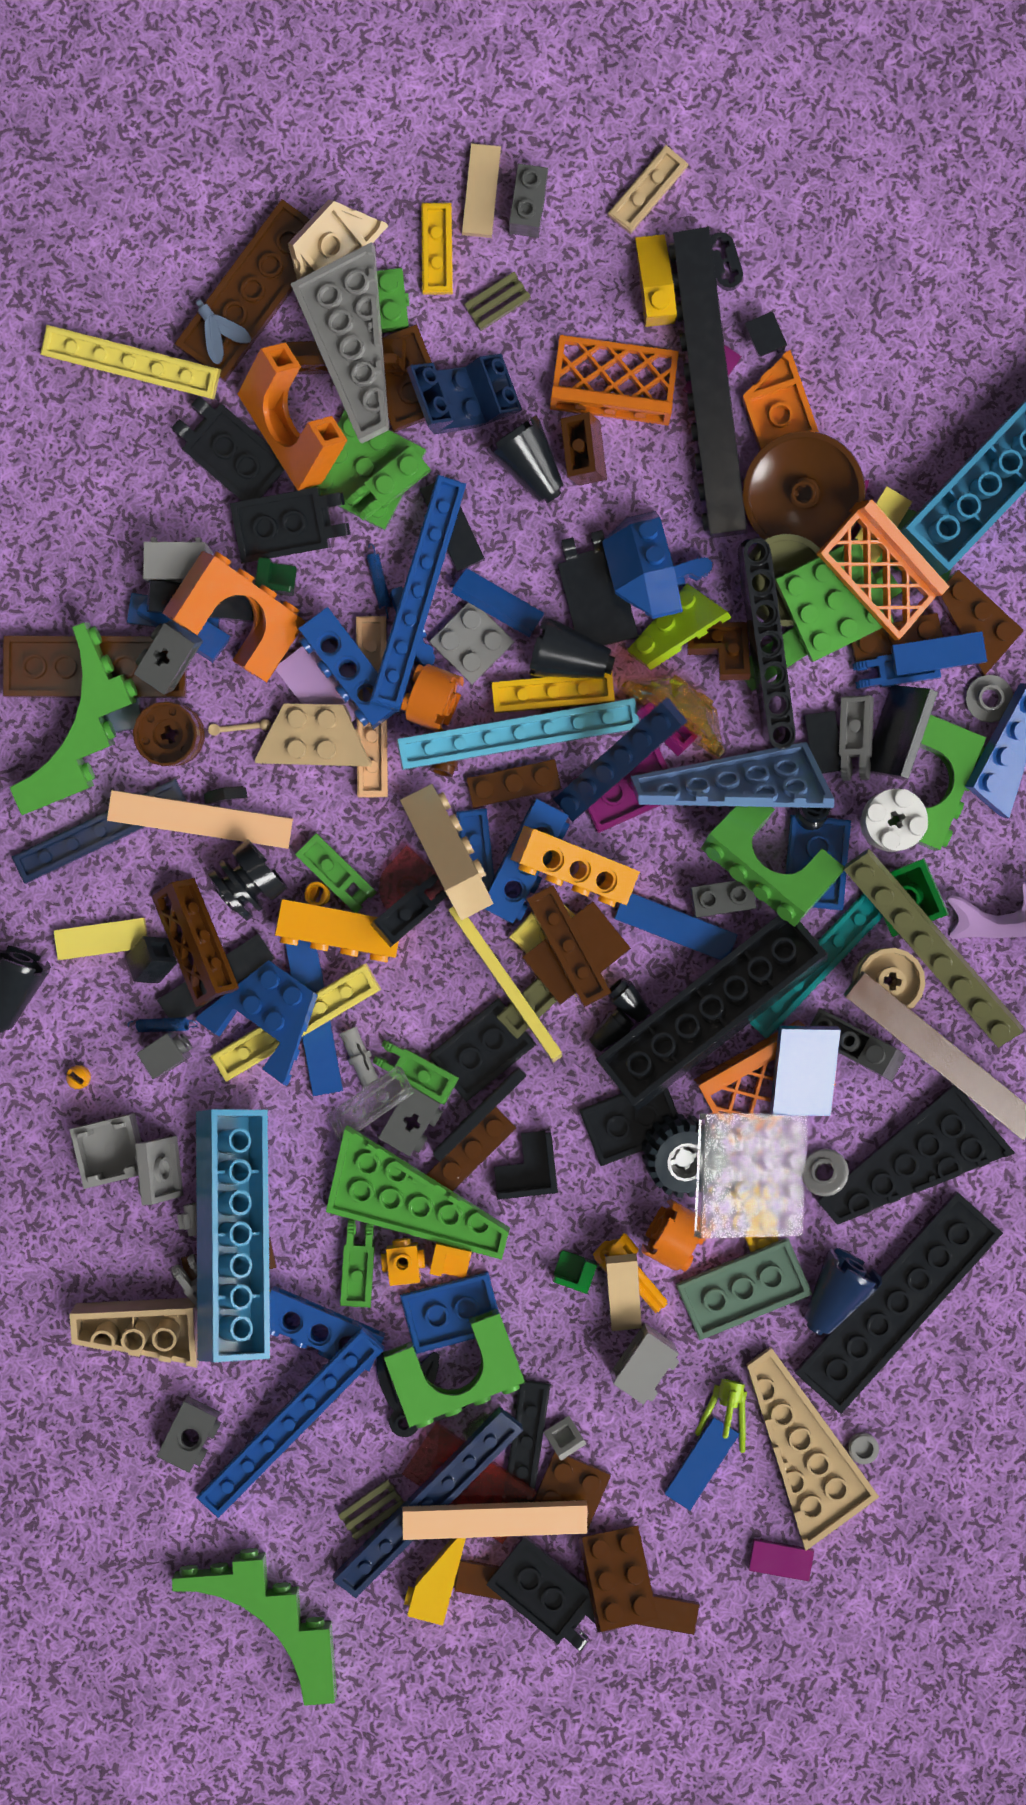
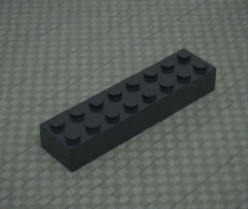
[596,915,828,1112]

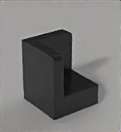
[742,311,787,357]
[126,936,177,984]

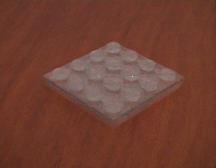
[694,1113,808,1239]

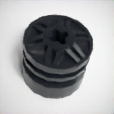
[207,839,288,921]

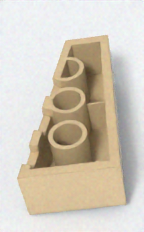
[400,784,494,920]
[70,1298,199,1368]

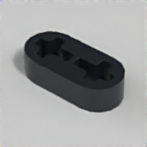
[711,232,743,291]

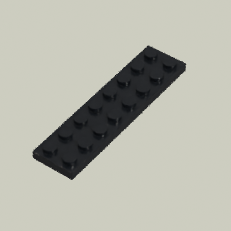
[794,1191,1003,1414]

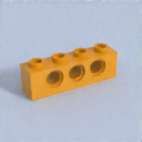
[510,826,640,907]

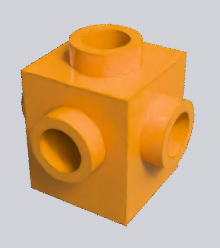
[381,1238,426,1286]

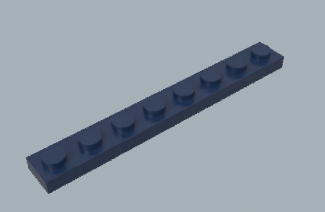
[333,1407,523,1598]

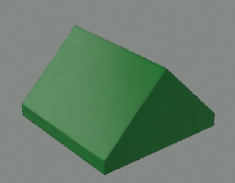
[883,858,949,937]

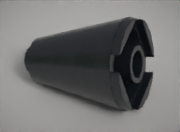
[486,415,564,503]
[529,616,616,679]
[0,945,51,1033]

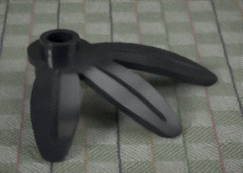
[377,1352,469,1437]

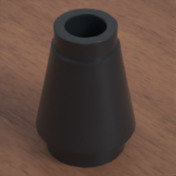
[607,977,650,1022]
[589,1008,634,1052]

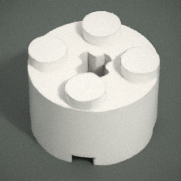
[860,789,928,852]

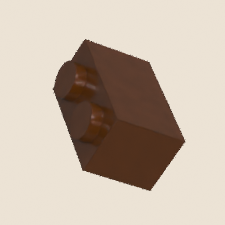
[560,412,607,486]

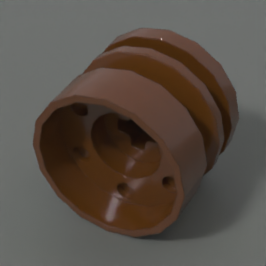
[133,702,206,766]

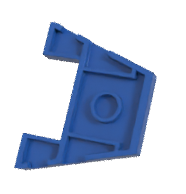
[195,960,318,1086]

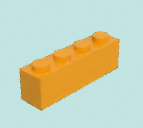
[274,899,399,963]

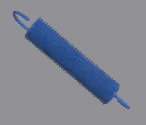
[366,543,392,619]
[128,1017,198,1032]

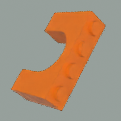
[238,342,348,491]
[162,551,306,683]

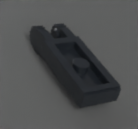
[370,874,448,948]

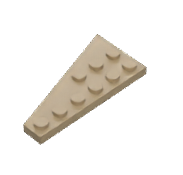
[746,1346,879,1551]

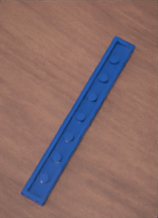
[369,475,466,712]
[196,1326,385,1518]

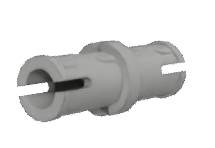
[339,1026,381,1089]

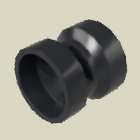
[796,807,831,831]

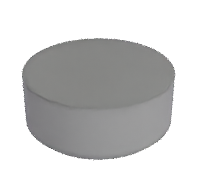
[848,1432,879,1464]

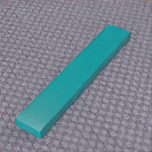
[750,893,883,1039]

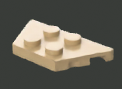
[288,199,388,280]
[255,703,372,767]

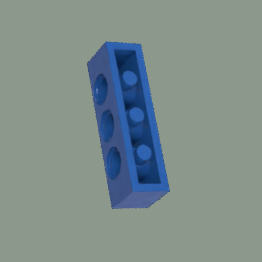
[298,607,401,730]
[484,799,570,924]
[269,1285,385,1372]

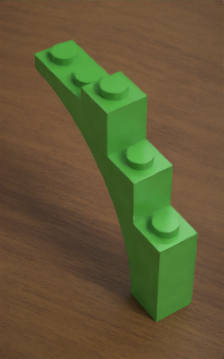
[9,622,138,815]
[172,1548,337,1706]

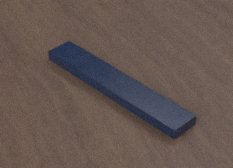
[11,779,187,884]

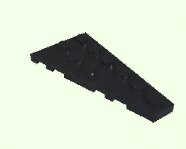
[816,1084,1015,1225]

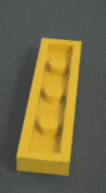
[492,673,615,714]

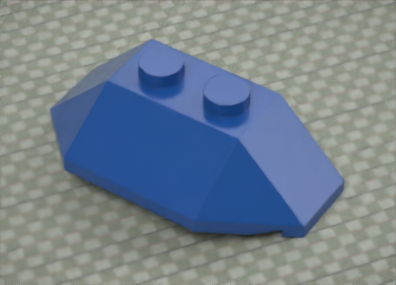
[602,511,683,619]

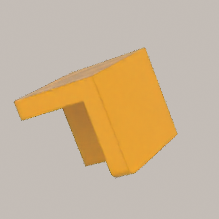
[429,1242,472,1278]

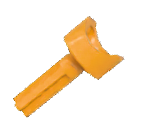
[593,1233,668,1313]

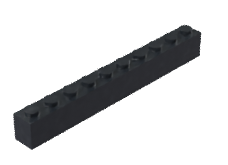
[668,227,748,538]

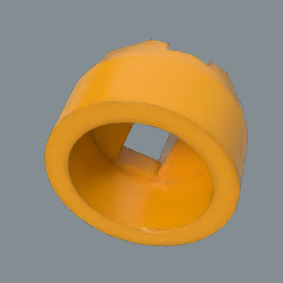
[304,882,331,906]
[66,1065,91,1090]

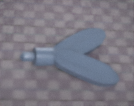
[196,299,251,364]

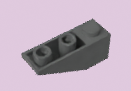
[810,1008,906,1082]

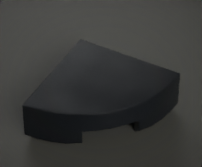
[204,786,248,804]

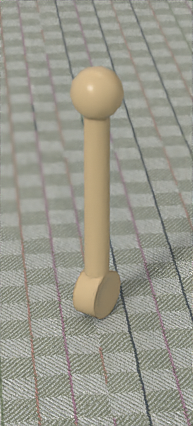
[208,719,271,736]

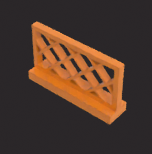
[550,335,679,426]
[817,499,949,640]
[693,1020,836,1145]

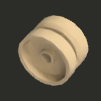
[852,948,925,1009]

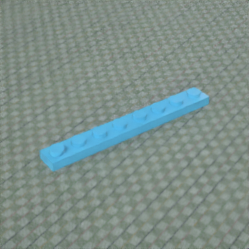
[396,698,639,770]

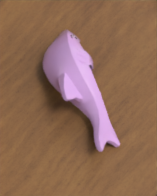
[946,882,1026,939]

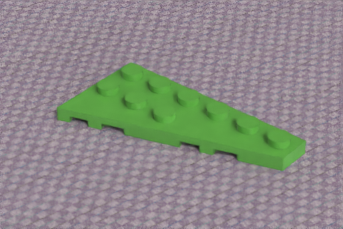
[326,1125,510,1260]

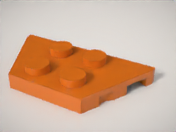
[741,350,819,451]

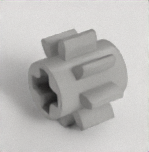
[177,1202,197,1236]

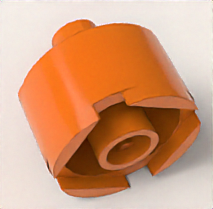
[401,664,464,732]
[641,1199,709,1271]

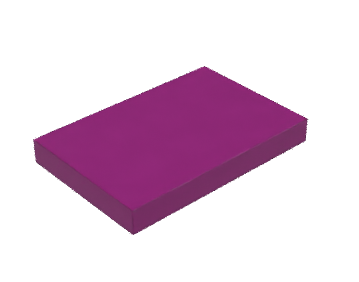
[573,747,668,833]

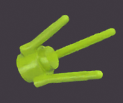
[695,1379,747,1453]

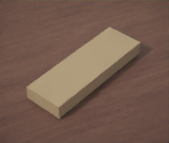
[462,143,501,238]
[608,145,689,235]
[605,1253,642,1331]

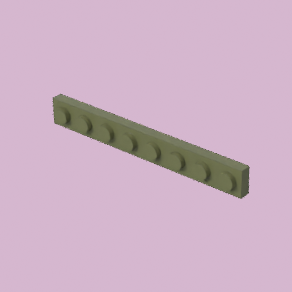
[844,848,1023,1048]

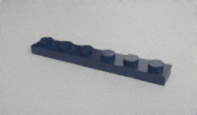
[553,697,688,822]

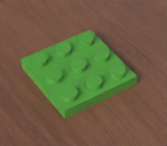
[306,410,426,531]
[775,539,894,662]

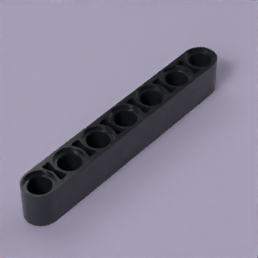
[738,538,796,749]

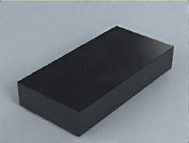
[804,711,841,774]

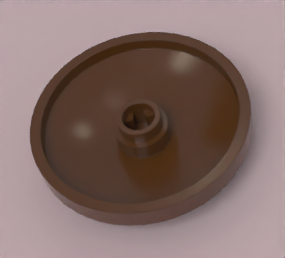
[743,431,866,549]

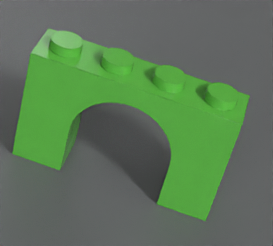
[888,715,986,851]
[700,806,844,927]
[383,1309,525,1428]

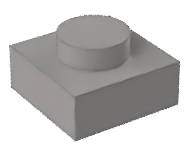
[544,1416,586,1460]

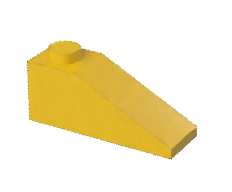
[635,234,677,327]
[404,1538,466,1626]

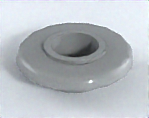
[966,675,1013,723]
[801,1148,849,1197]

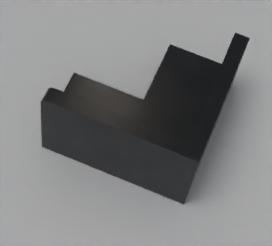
[494,1129,558,1200]

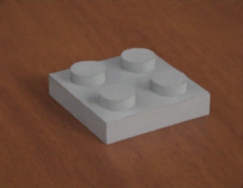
[429,603,515,685]
[135,1136,183,1205]

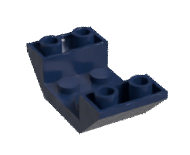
[407,354,522,435]

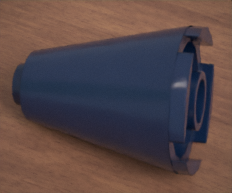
[804,1247,882,1335]

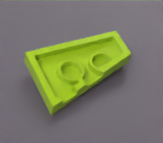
[627,583,732,670]

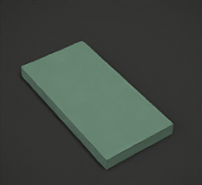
[676,1237,812,1340]

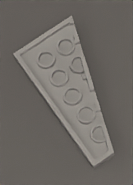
[291,242,389,444]

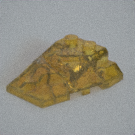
[620,674,725,759]

